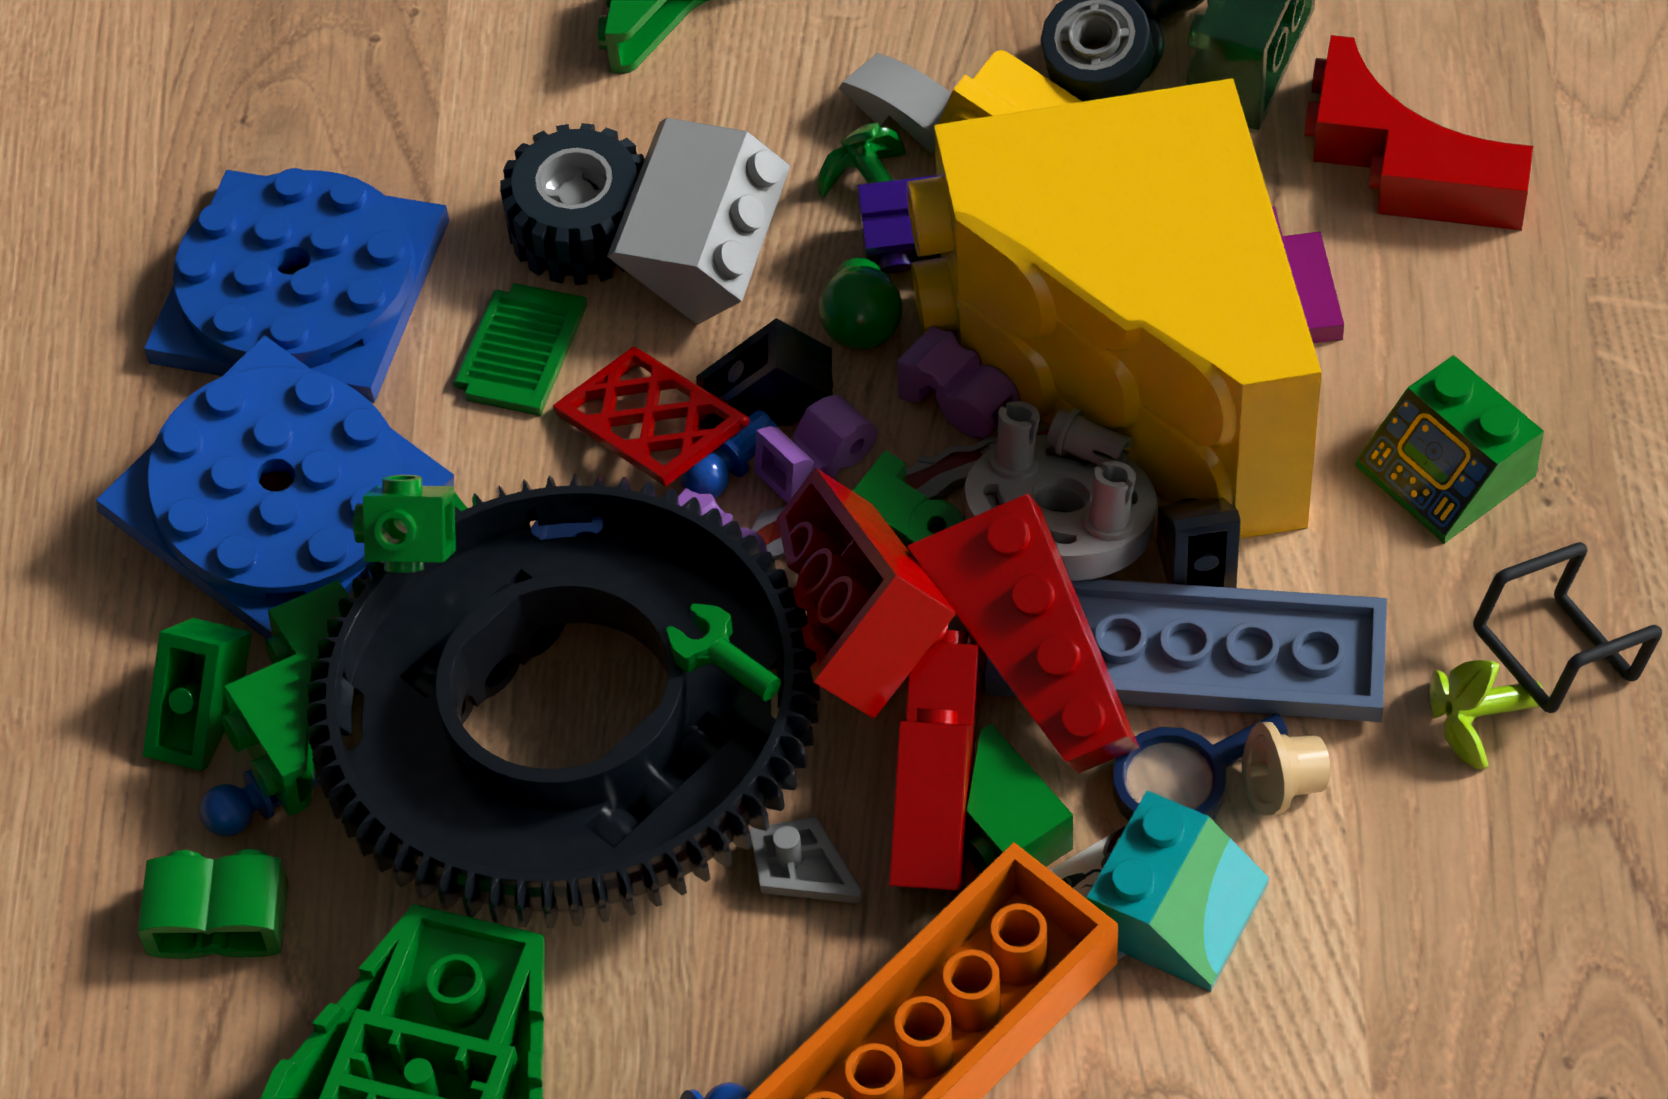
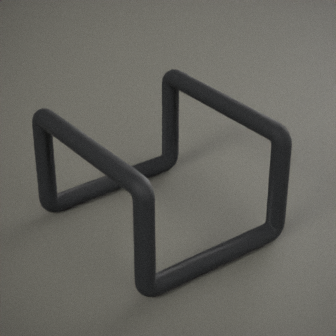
[1473,542,1662,713]

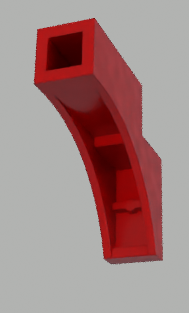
[1304,35,1533,231]
[889,630,986,890]

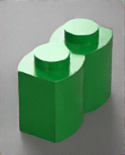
[138,849,288,959]

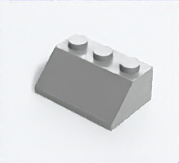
[607,118,791,325]

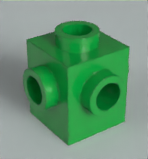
[353,475,456,573]

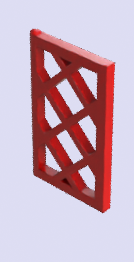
[552,346,750,487]

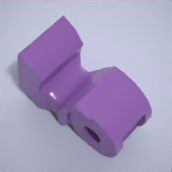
[897,326,1020,439]
[754,395,878,503]

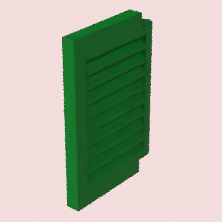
[453,283,588,416]

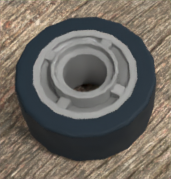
[1040,0,1154,102]

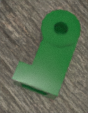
[853,450,964,566]

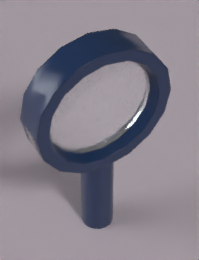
[1113,713,1288,821]

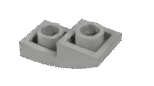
[839,53,951,154]

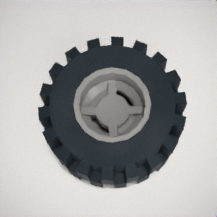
[500,123,645,285]

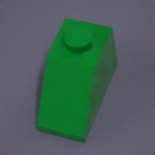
[142,618,252,771]
[965,723,1073,873]

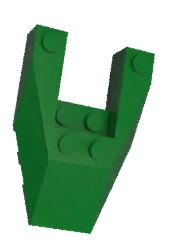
[261,904,545,1099]

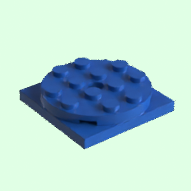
[144,168,450,403]
[96,335,454,639]

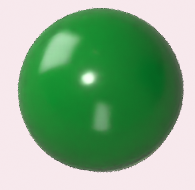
[818,258,903,350]

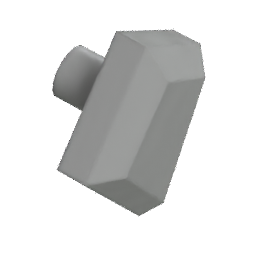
[750,817,863,904]

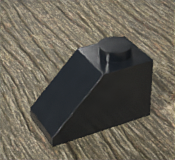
[696,318,833,429]
[1157,498,1241,588]

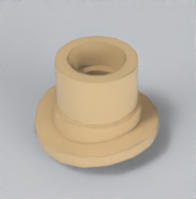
[1241,722,1330,815]

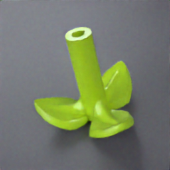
[1430,660,1543,770]

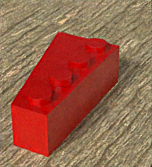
[777,467,956,719]
[907,493,1140,774]

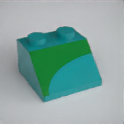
[1086,790,1269,992]

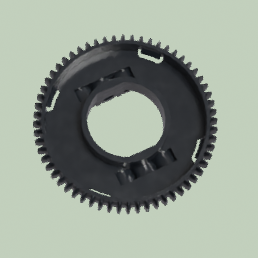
[306,474,821,928]

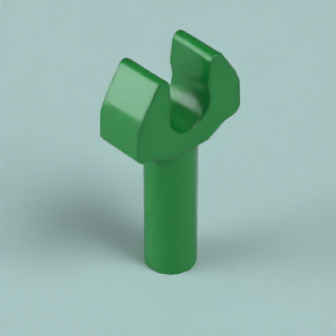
[666,603,781,701]

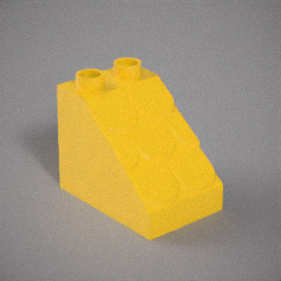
[906,78,1322,539]

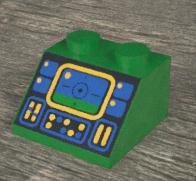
[1356,355,1544,544]

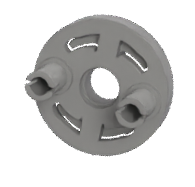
[963,401,1157,581]

